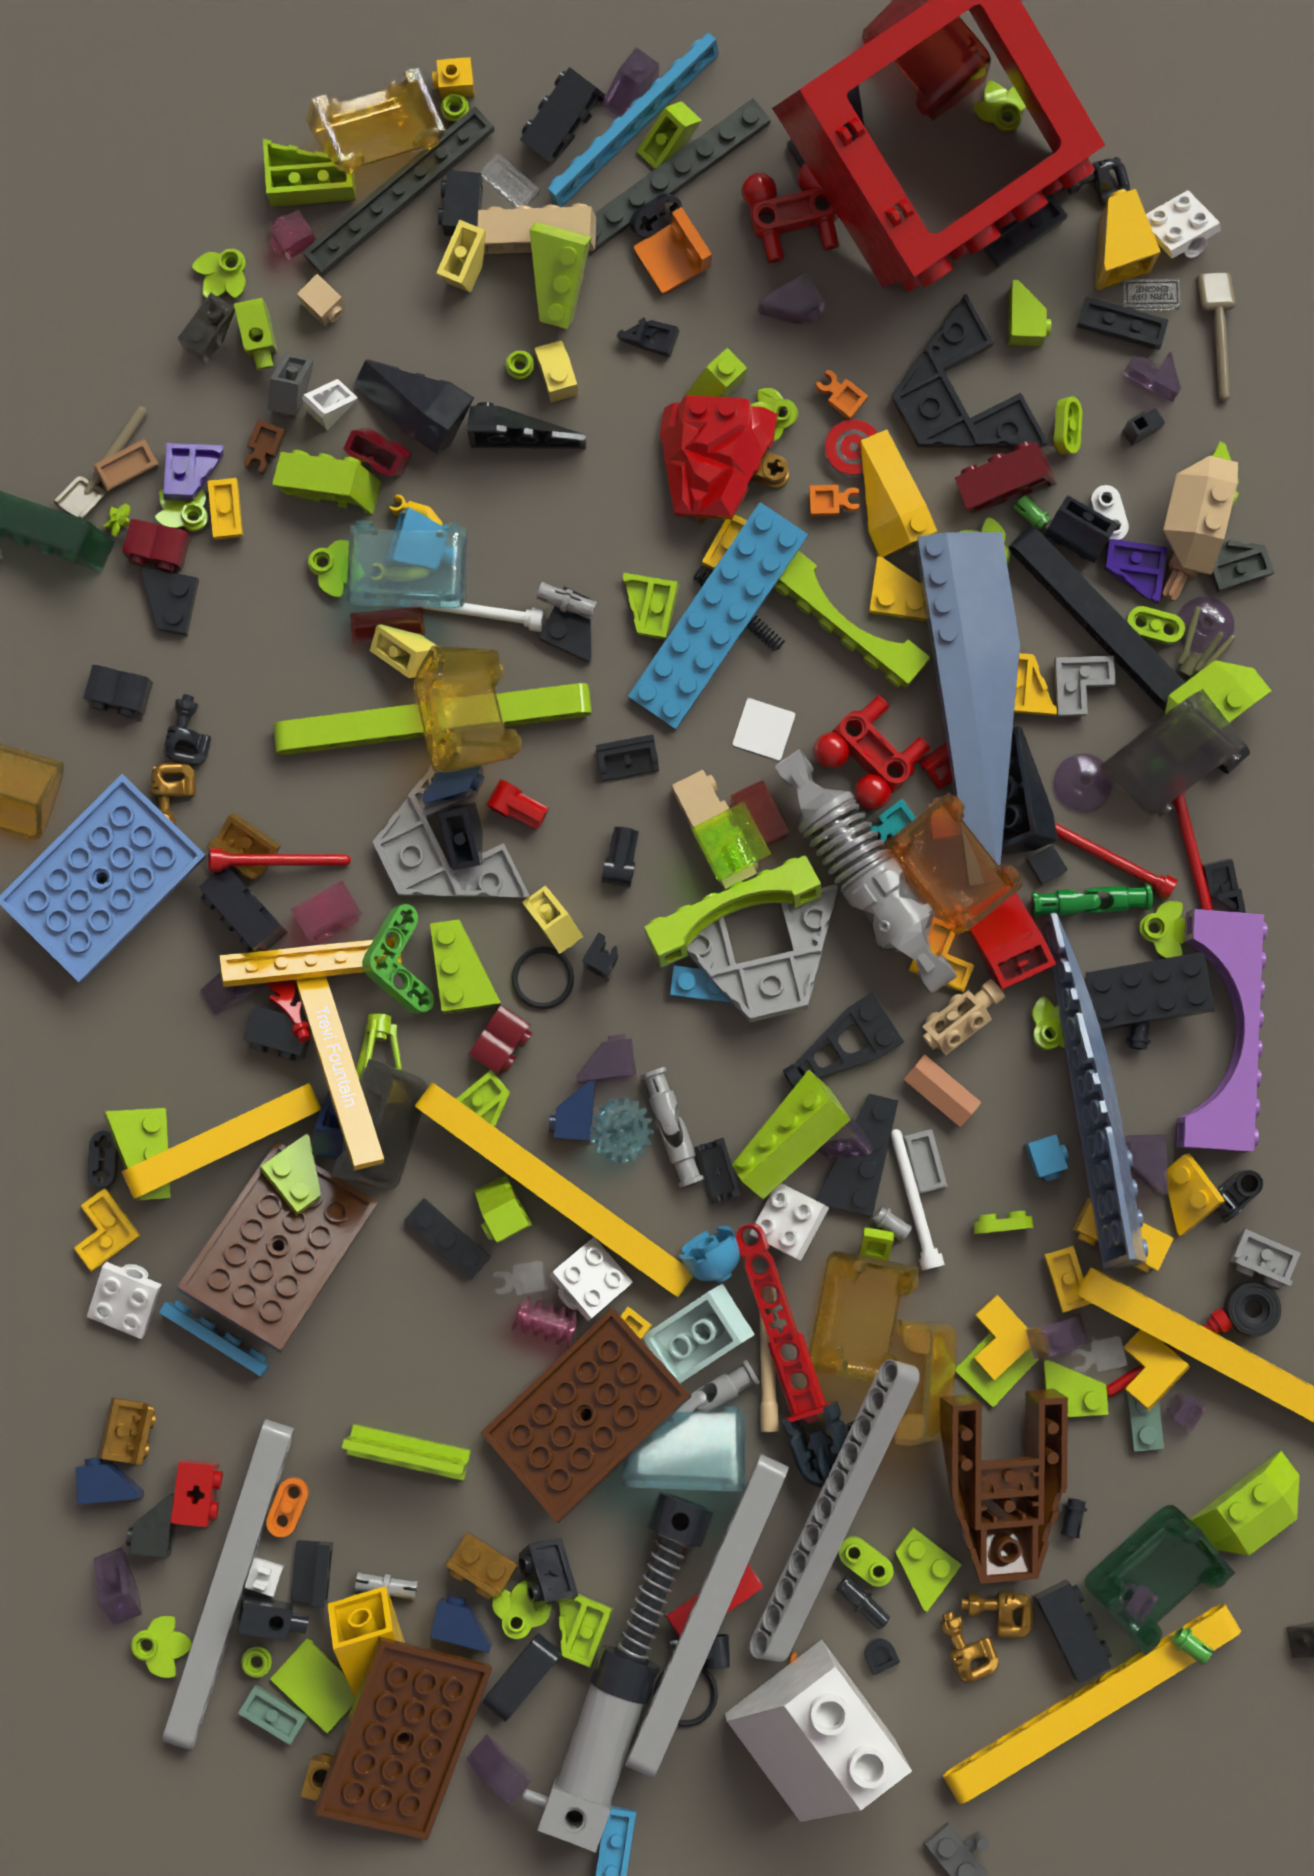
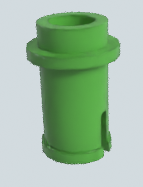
[1013,495,1051,531]
[1172,1627,1213,1665]

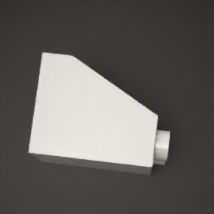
[725,1639,912,1822]

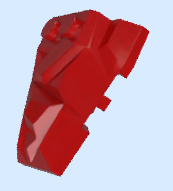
[660,395,778,519]

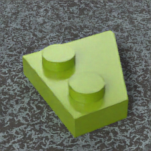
[623,573,679,640]
[456,1070,510,1127]
[260,1134,321,1216]
[1042,1359,1109,1417]
[894,1526,962,1612]
[559,1594,614,1668]

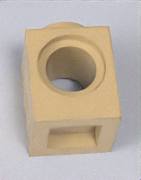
[297,274,345,327]

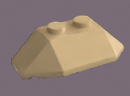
[1163,456,1238,575]

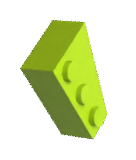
[474,1174,533,1243]

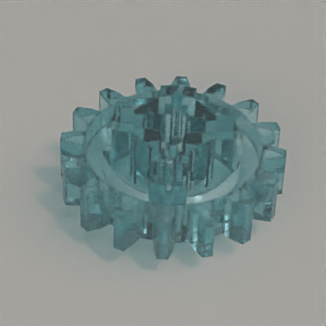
[590,1098,654,1163]

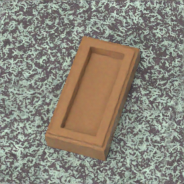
[93,438,159,492]

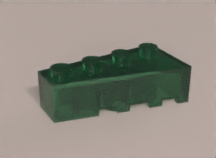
[0,491,115,573]

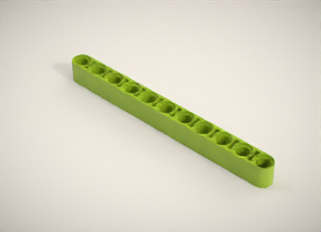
[273,683,592,755]

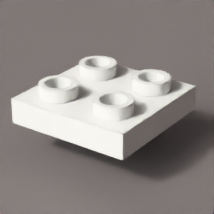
[1146,190,1221,258]
[750,1183,829,1261]
[549,1237,633,1321]
[87,1262,162,1339]

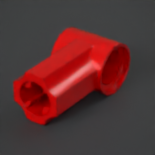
[486,779,549,831]

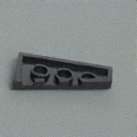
[815,1094,899,1217]

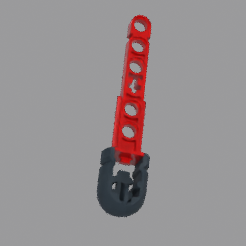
[736,1223,848,1488]

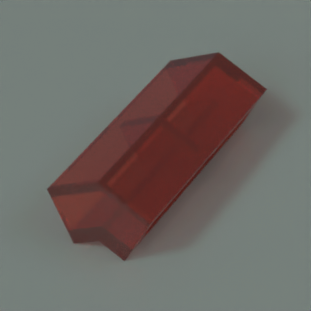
[350,606,426,642]

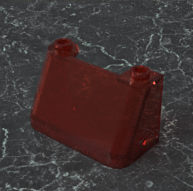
[862,0,991,121]

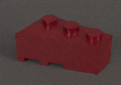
[955,441,1057,514]

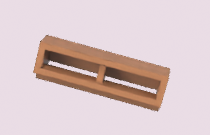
[904,1054,982,1128]

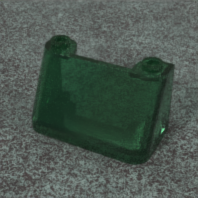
[1085,1505,1235,1655]

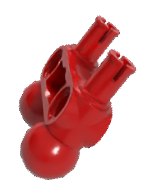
[741,163,840,264]
[813,695,930,810]

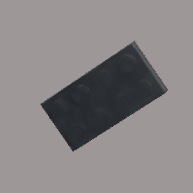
[1086,952,1215,1031]

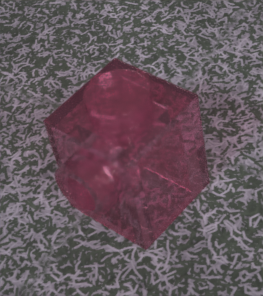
[269,210,315,261]

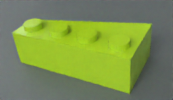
[732,1070,851,1199]

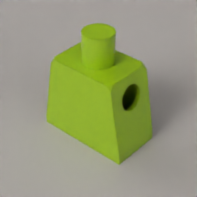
[234,298,277,371]

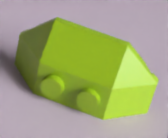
[1161,660,1272,762]
[1185,1450,1300,1556]

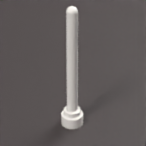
[406,595,545,632]
[891,1129,945,1271]

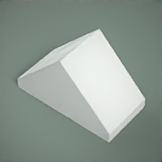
[302,379,358,431]

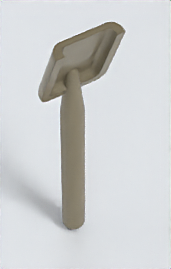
[1197,273,1236,401]
[54,406,147,520]

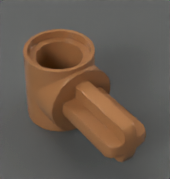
[1162,553,1198,601]

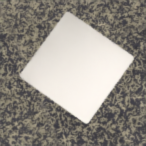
[733,698,795,760]

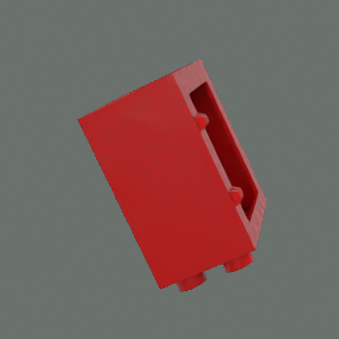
[772,0,1105,292]

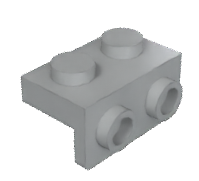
[1229,1229,1301,1289]

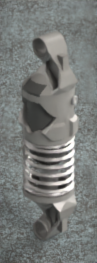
[775,749,957,993]

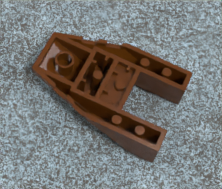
[940,1389,1068,1584]

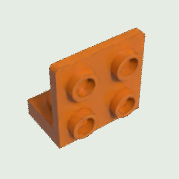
[634,207,712,295]

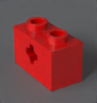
[171,1459,223,1527]

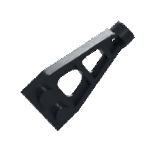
[782,993,904,1088]

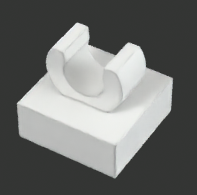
[244,1557,284,1597]

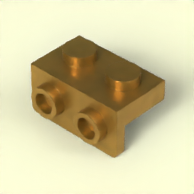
[207,812,281,879]
[99,1397,156,1467]

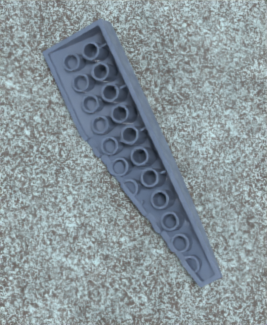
[915,532,1020,887]
[1043,913,1148,1270]

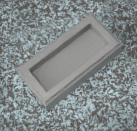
[903,1129,948,1194]

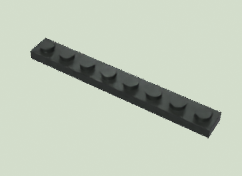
[588,98,771,256]
[302,106,494,276]

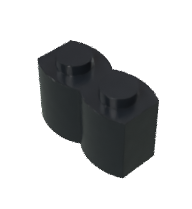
[83,664,153,718]

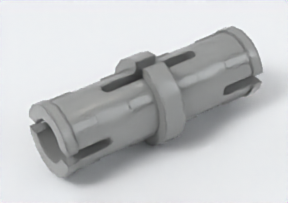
[536,582,597,620]
[355,1572,418,1601]

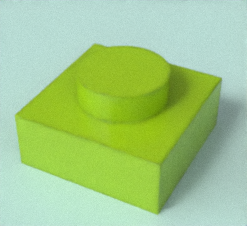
[859,1227,894,1262]

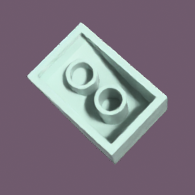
[643,1284,755,1383]

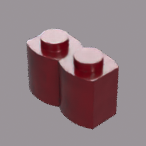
[343,428,412,476]
[122,519,191,573]
[468,1005,533,1074]

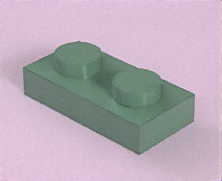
[1125,1390,1164,1452]
[238,1685,307,1745]

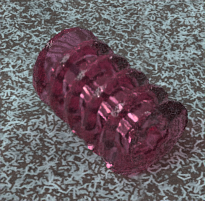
[511,1295,578,1349]

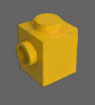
[432,57,475,99]

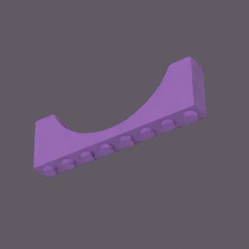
[1176,909,1267,1152]

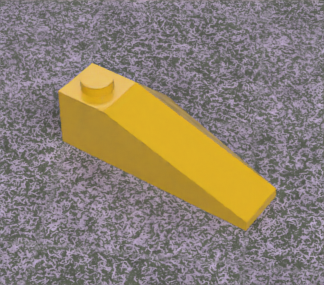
[860,429,937,557]

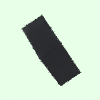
[1122,408,1165,446]

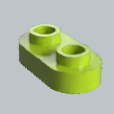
[1053,396,1083,455]
[1126,606,1185,645]
[973,1210,1034,1234]
[838,1536,894,1587]

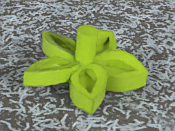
[103,504,130,537]

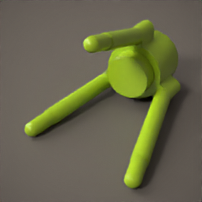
[356,1014,402,1081]

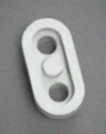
[1090,485,1129,543]

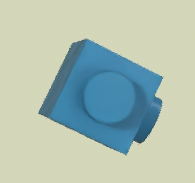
[1024,1134,1070,1182]

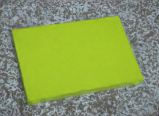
[954,1332,1046,1407]
[270,1638,356,1734]

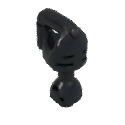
[1061,157,1130,205]
[163,694,211,766]

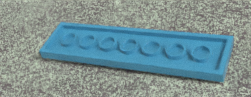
[628,502,809,730]

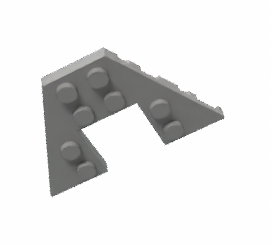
[372,739,530,898]
[687,884,838,1022]

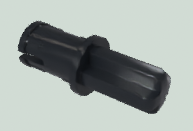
[835,1575,890,1630]

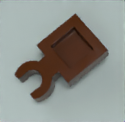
[244,419,286,475]

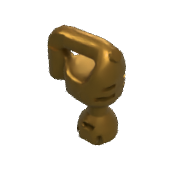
[151,763,196,825]
[961,1591,1033,1638]
[939,1611,999,1683]

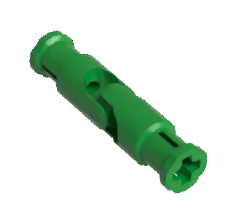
[1031,884,1153,918]

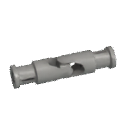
[640,1067,704,1188]
[651,1360,760,1445]

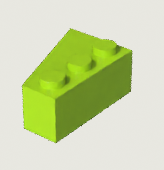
[263,138,356,207]
[529,222,592,329]
[272,450,381,515]
[430,919,503,1015]
[103,1108,171,1201]

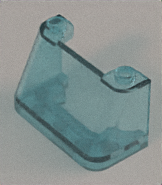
[346,520,468,608]
[623,1405,746,1491]

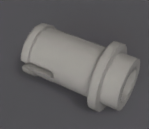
[872,1207,912,1242]

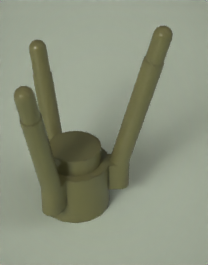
[1177,606,1235,678]

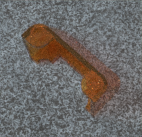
[884,792,1023,934]

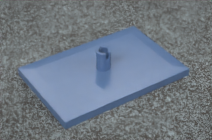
[0,774,207,983]

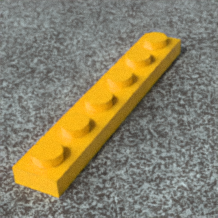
[220,938,402,987]

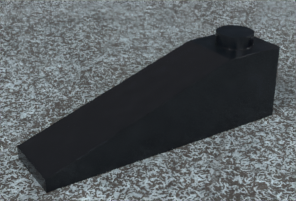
[354,359,474,454]
[467,402,586,449]
[1001,726,1058,854]

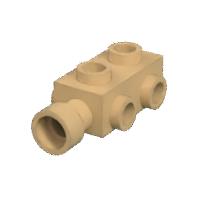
[922,979,1005,1055]

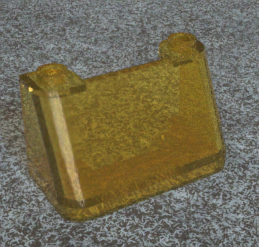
[306,68,445,174]
[414,646,522,773]
[809,1251,919,1382]
[891,1319,957,1446]

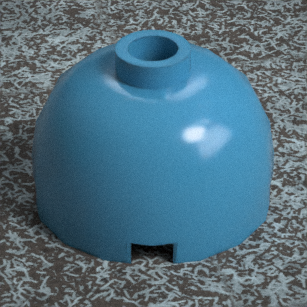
[679,1226,740,1283]

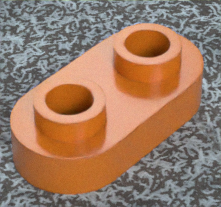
[266,1477,309,1537]

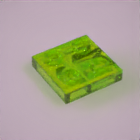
[691,802,771,882]

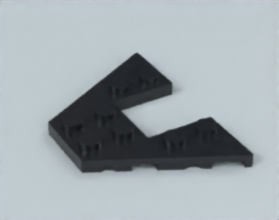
[891,294,1048,447]

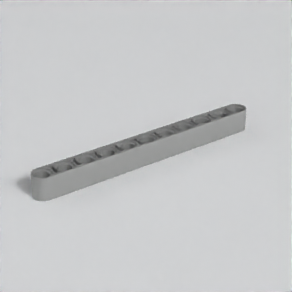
[750,1359,920,1662]
[162,1419,295,1751]
[625,1454,789,1778]

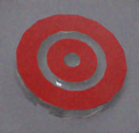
[824,419,878,478]

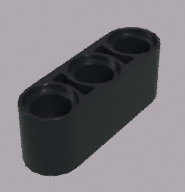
[482,1633,562,1722]

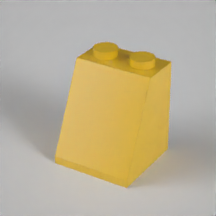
[1095,189,1161,291]
[328,1586,405,1697]

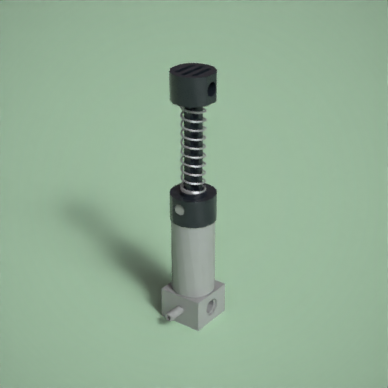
[522,1492,714,1852]

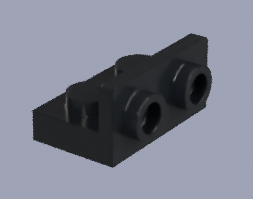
[518,1538,579,1611]

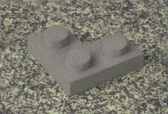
[1054,656,1115,717]

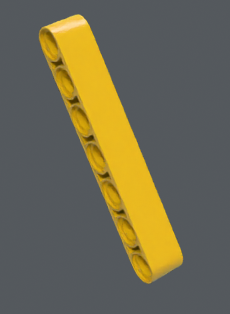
[121,1083,322,1199]

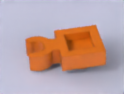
[815,370,868,420]
[809,485,860,517]

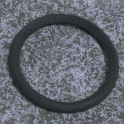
[512,947,574,1009]
[654,1667,718,1727]

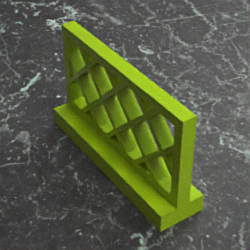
[342,1424,471,1481]

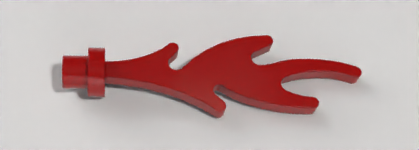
[265,950,311,1043]

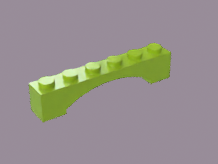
[774,551,931,690]
[644,855,822,968]

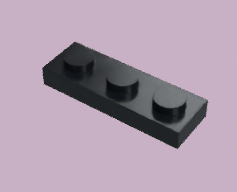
[983,194,1068,268]
[1076,296,1169,350]
[404,1198,491,1280]

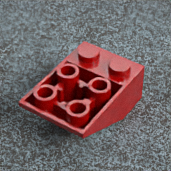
[960,888,1056,991]

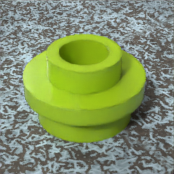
[441,93,469,123]
[506,351,534,380]
[241,1646,272,1678]

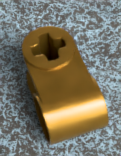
[750,451,789,489]

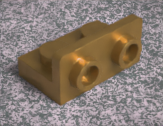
[445,1532,519,1599]

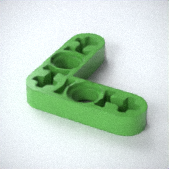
[362,904,434,1014]

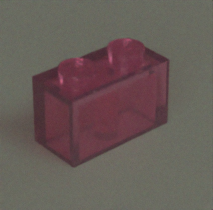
[291,880,363,944]

